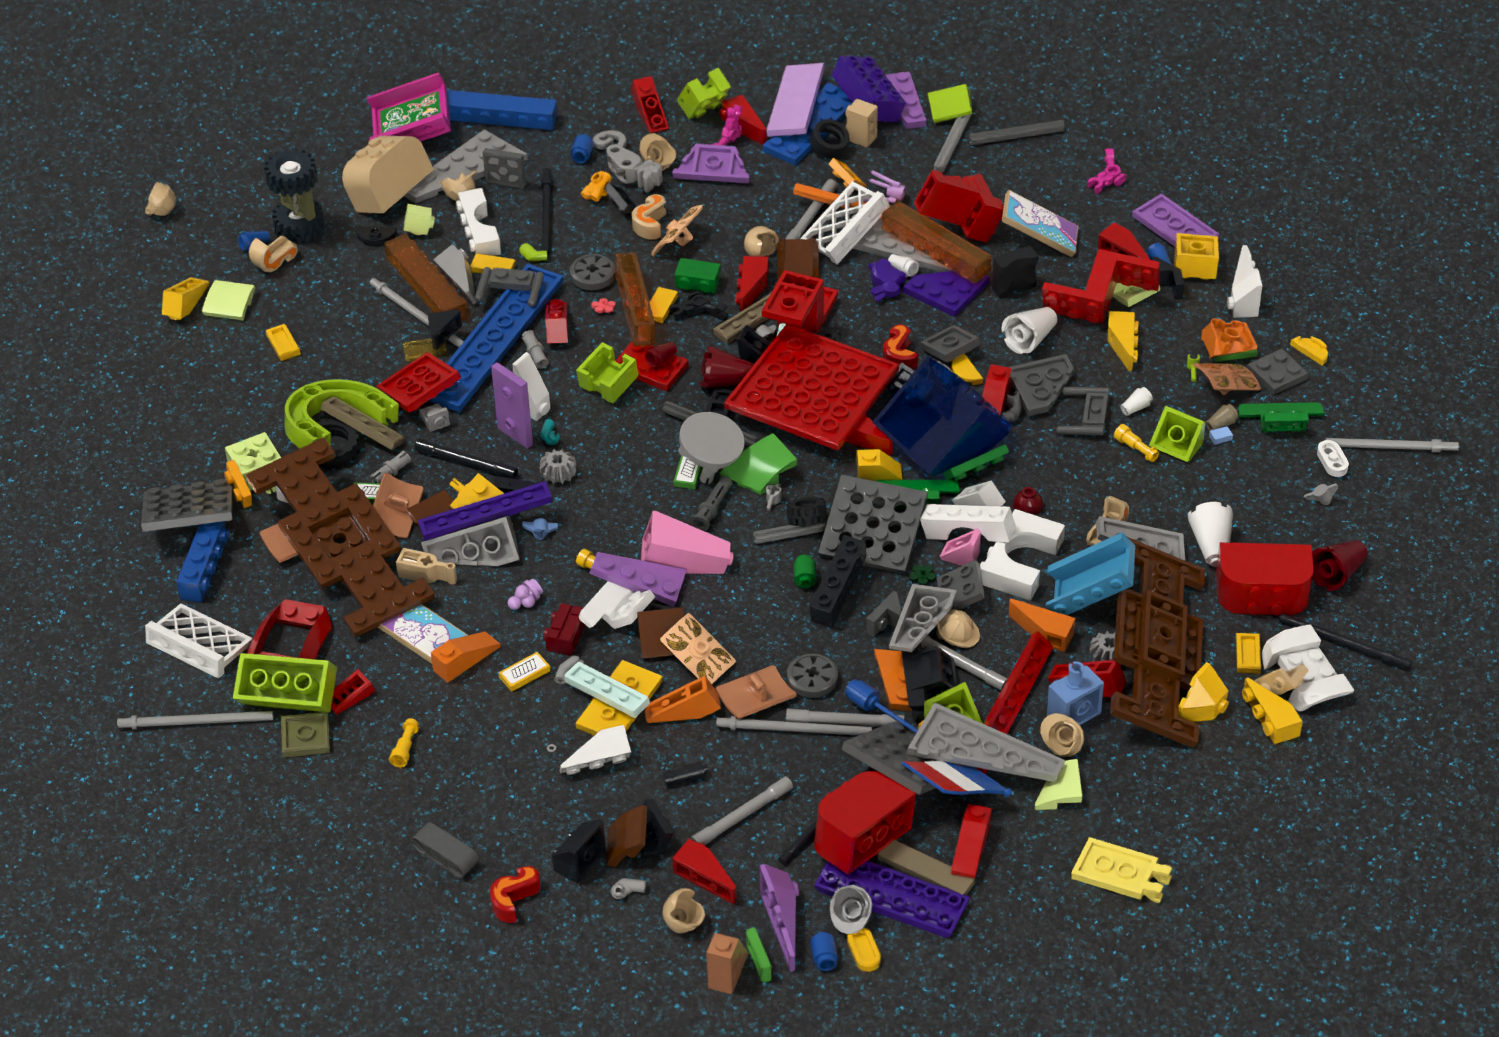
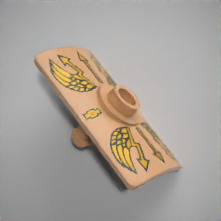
[651,205,703,256]
[660,613,736,684]

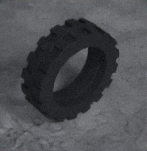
[315,418,360,470]

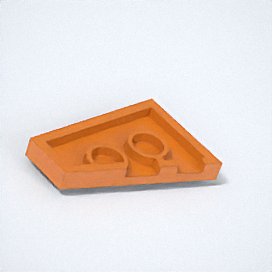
[874,649,912,711]

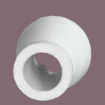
[888,254,919,277]
[1120,387,1153,416]

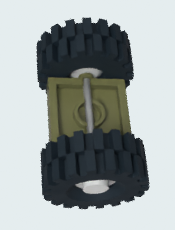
[264,148,325,245]

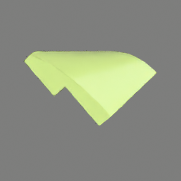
[1035,759,1082,810]

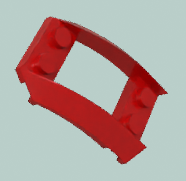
[247,599,333,660]

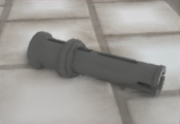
[690,476,733,531]

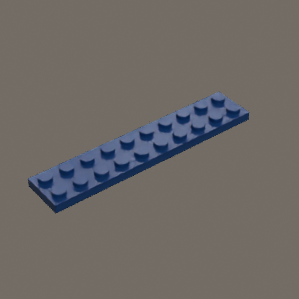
[428,264,564,412]

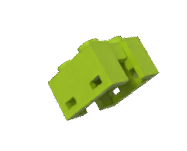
[677,68,731,119]
[576,342,639,403]

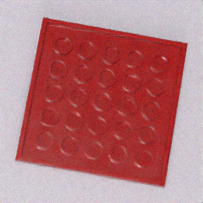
[724,324,899,451]

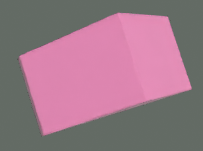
[940,529,981,566]

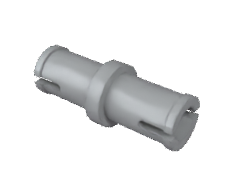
[522,330,549,369]
[369,451,411,483]

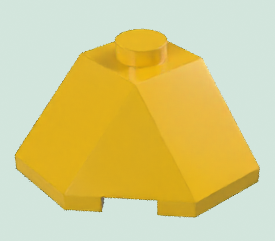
[856,449,902,481]
[1178,662,1229,722]

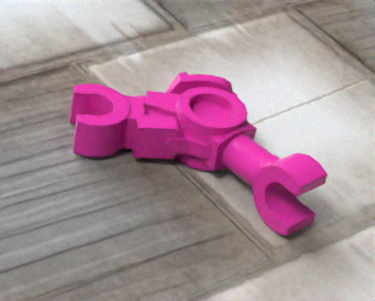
[712,104,742,146]
[1088,148,1127,194]

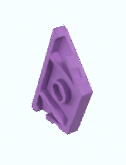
[673,144,749,183]

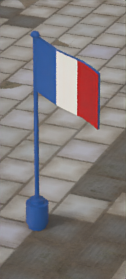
[845,679,1012,797]

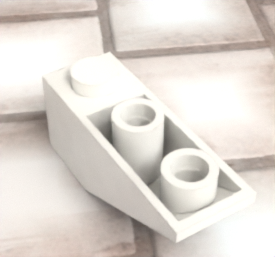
[559,725,631,775]

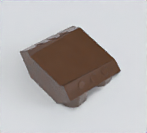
[777,237,819,280]

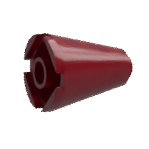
[700,345,754,388]
[1312,540,1368,591]

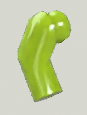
[519,243,547,262]

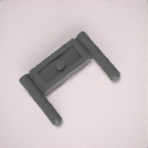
[475,267,544,307]
[1056,387,1110,435]

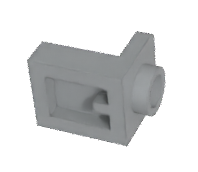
[419,403,450,432]

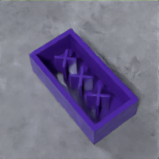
[832,55,906,122]

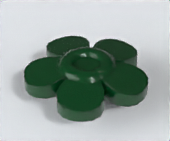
[910,565,936,585]

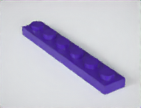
[418,481,553,541]

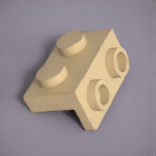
[1254,664,1309,696]

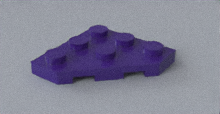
[903,269,990,317]

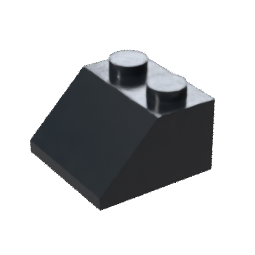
[552,819,606,883]

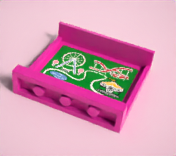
[367,73,451,142]

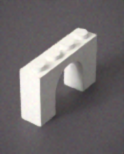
[980,509,1065,601]

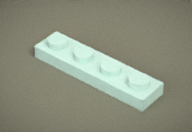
[564,661,650,718]

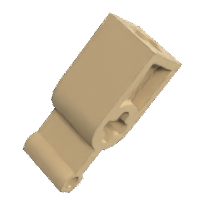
[396,548,457,584]

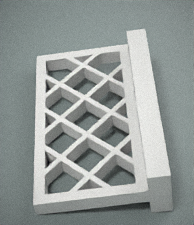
[800,181,890,264]
[145,604,253,678]

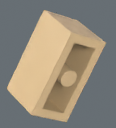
[845,99,877,148]

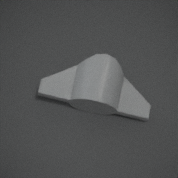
[756,325,777,344]
[1304,483,1338,505]
[766,484,782,512]

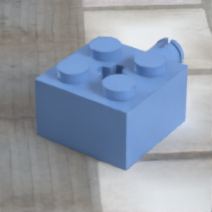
[1047,661,1104,725]

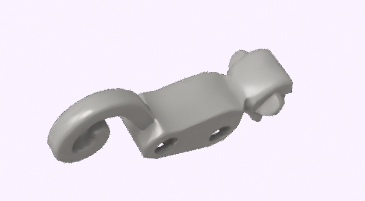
[593,131,663,192]

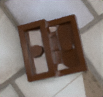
[407,490,454,536]
[637,607,684,658]
[606,805,647,868]

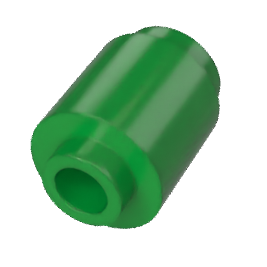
[793,555,817,589]

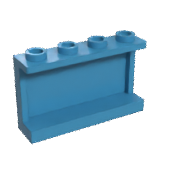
[1045,532,1135,615]

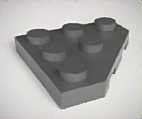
[1010,354,1074,416]

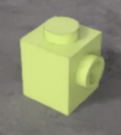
[403,204,435,235]

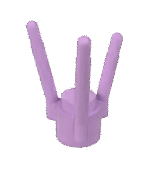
[863,171,906,204]

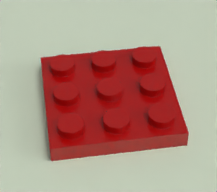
[376,352,461,413]

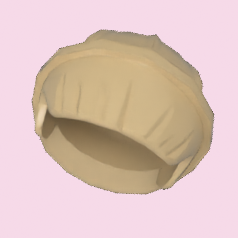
[640,133,676,171]
[440,170,477,201]
[145,182,176,216]
[936,609,980,648]
[1040,713,1084,757]

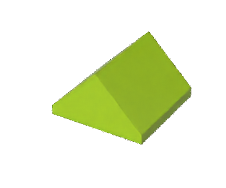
[928,84,972,123]
[1149,406,1205,462]
[924,682,983,724]

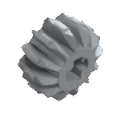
[540,449,577,485]
[1089,631,1121,666]

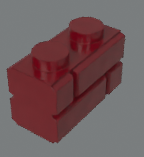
[543,603,585,656]

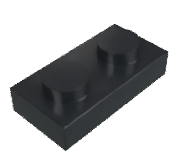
[604,182,637,215]

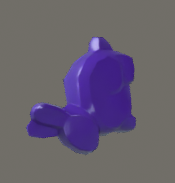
[868,258,906,302]

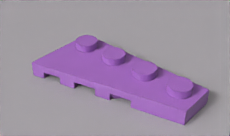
[886,72,926,129]
[589,552,687,607]

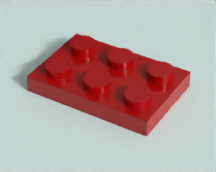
[615,339,689,391]

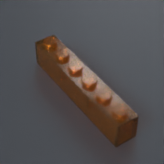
[882,201,992,283]
[384,234,468,321]
[615,252,655,346]

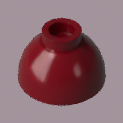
[1012,487,1043,515]

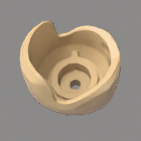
[744,226,779,257]
[663,888,705,933]

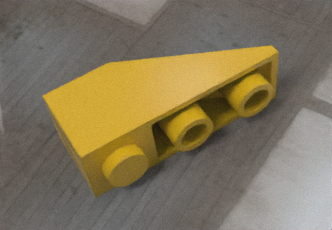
[1107,311,1138,371]
[1242,678,1302,744]

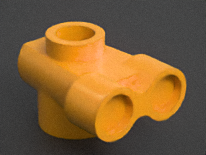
[580,171,612,202]

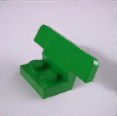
[1238,402,1325,432]
[876,480,960,509]

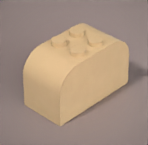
[342,136,434,213]

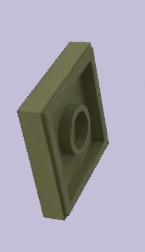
[281,712,330,758]

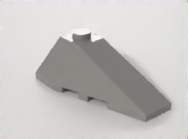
[421,515,520,566]
[889,584,957,652]

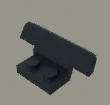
[902,642,957,710]

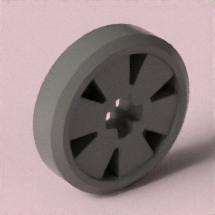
[570,254,616,290]
[787,653,838,698]

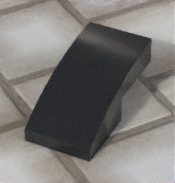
[706,388,734,417]

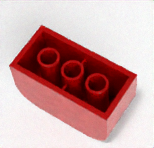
[1216,542,1313,615]
[814,771,916,874]

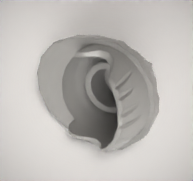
[830,885,872,934]

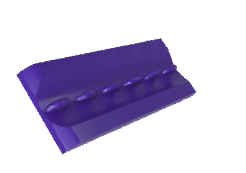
[815,861,970,938]

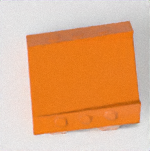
[1201,318,1257,359]

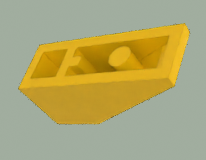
[162,277,209,320]

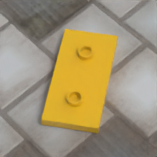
[576,660,663,736]

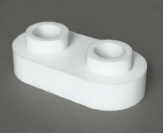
[1317,440,1349,477]

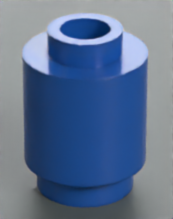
[571,134,594,164]
[810,932,838,971]

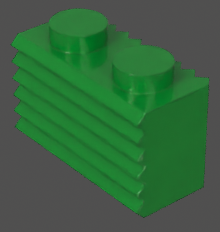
[675,258,721,294]

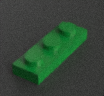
[943,444,1009,481]

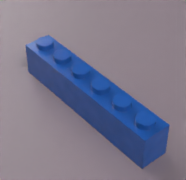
[447,90,558,130]

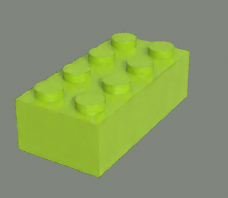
[233,653,337,713]

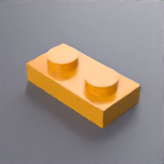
[829,158,866,188]
[224,460,252,508]

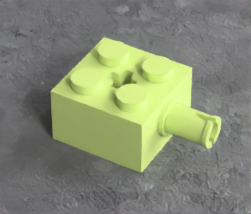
[225,432,281,494]

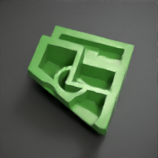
[720,433,797,495]

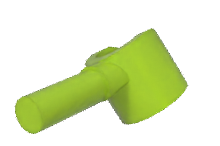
[1187,354,1200,382]

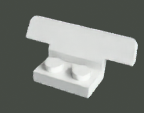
[579,581,655,629]

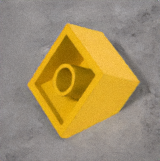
[1174,233,1219,280]

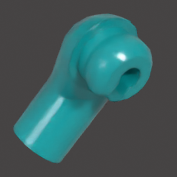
[540,419,560,445]

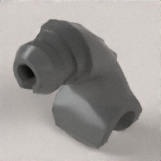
[1000,391,1022,423]

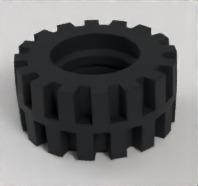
[786,497,827,527]

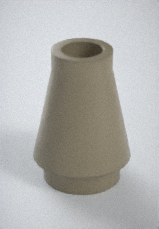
[1205,404,1239,431]

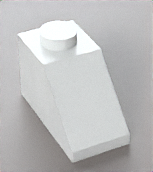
[952,480,1005,506]

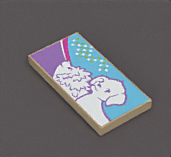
[1002,190,1078,257]
[378,605,468,664]

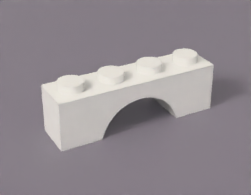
[456,188,501,256]
[920,504,1016,542]

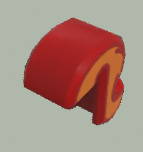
[883,324,918,370]
[489,866,540,923]

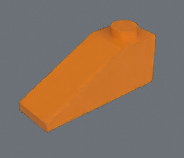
[431,631,501,683]
[645,676,721,723]

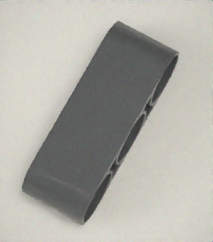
[410,822,479,878]

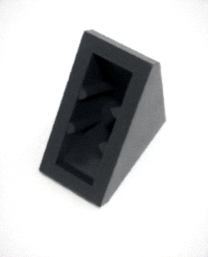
[428,309,462,351]

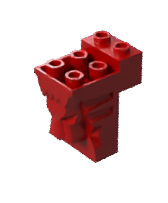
[914,170,1004,243]

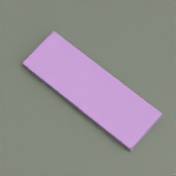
[767,63,825,137]

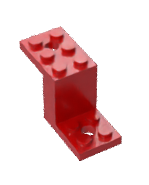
[1042,249,1160,324]
[762,270,838,332]

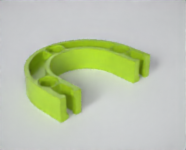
[284,379,399,448]

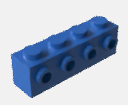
[176,521,229,602]

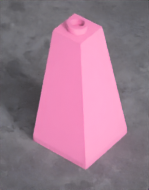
[641,511,733,574]

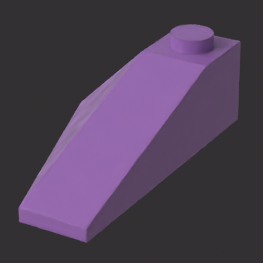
[760,864,799,972]

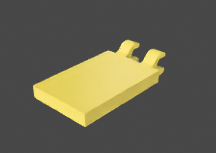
[1071,837,1172,903]

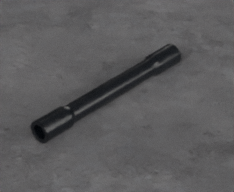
[415,439,518,479]

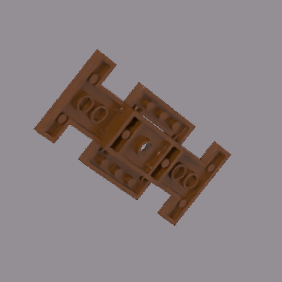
[246,437,435,638]
[1110,536,1205,748]

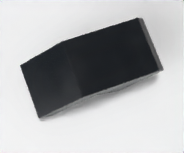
[1153,257,1184,299]

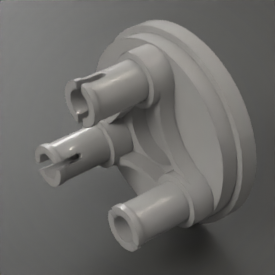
[678,412,744,484]

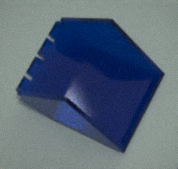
[872,356,1013,477]

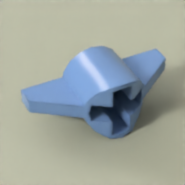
[522,518,558,540]

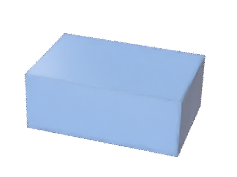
[1209,426,1233,445]

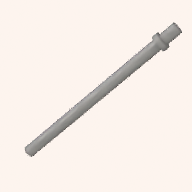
[370,278,464,348]
[117,711,274,730]
[716,716,872,736]

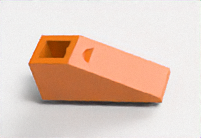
[1009,598,1075,653]

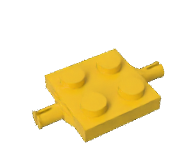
[449,473,513,525]

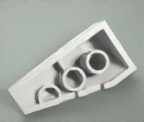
[1227,245,1262,318]

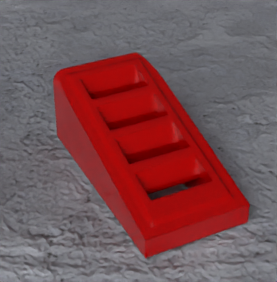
[331,669,376,715]

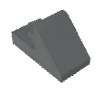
[866,591,902,637]

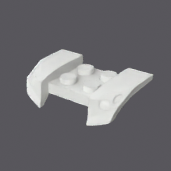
[1262,624,1354,711]

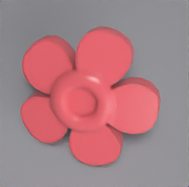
[592,298,616,313]

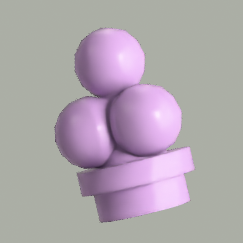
[508,578,543,610]

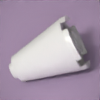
[1002,307,1057,354]
[1188,502,1233,567]

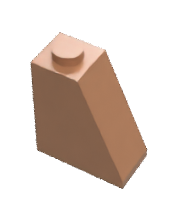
[707,933,748,994]

